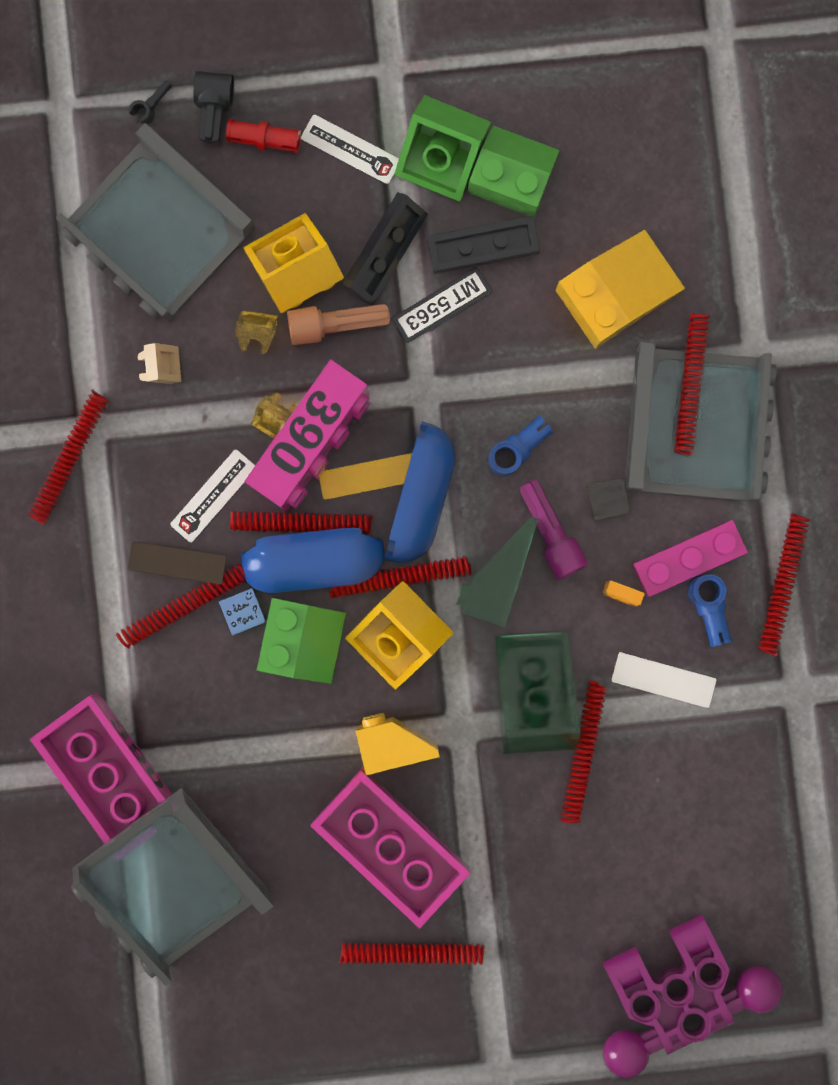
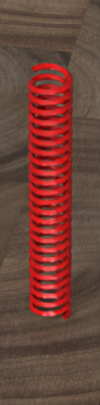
[673,313,710,456]
[27,389,109,525]
[229,511,373,535]
[758,513,811,657]
[329,555,472,599]
[116,563,246,649]
[560,681,608,824]
[339,942,485,966]

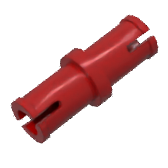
[226,119,301,153]

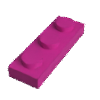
[632,520,748,597]

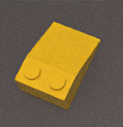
[555,230,685,349]

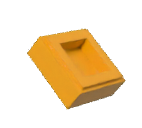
[602,580,645,606]

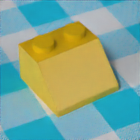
[243,213,344,314]
[345,581,454,690]
[355,713,440,775]

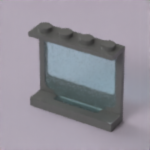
[56,123,255,322]
[624,342,777,502]
[71,788,274,986]

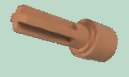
[287,304,390,345]

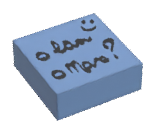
[219,588,267,635]

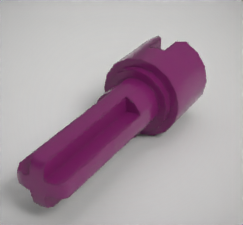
[520,480,588,580]

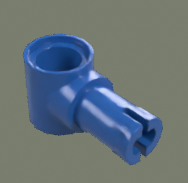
[488,415,554,477]
[688,574,733,647]

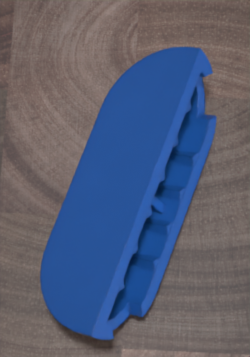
[384,421,456,563]
[240,528,385,593]

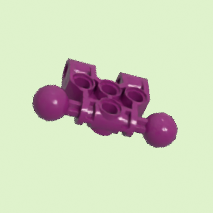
[602,914,783,1078]

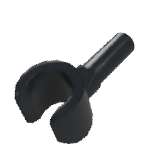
[129,81,172,124]

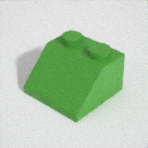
[394,95,491,202]
[468,125,560,218]
[257,598,346,684]

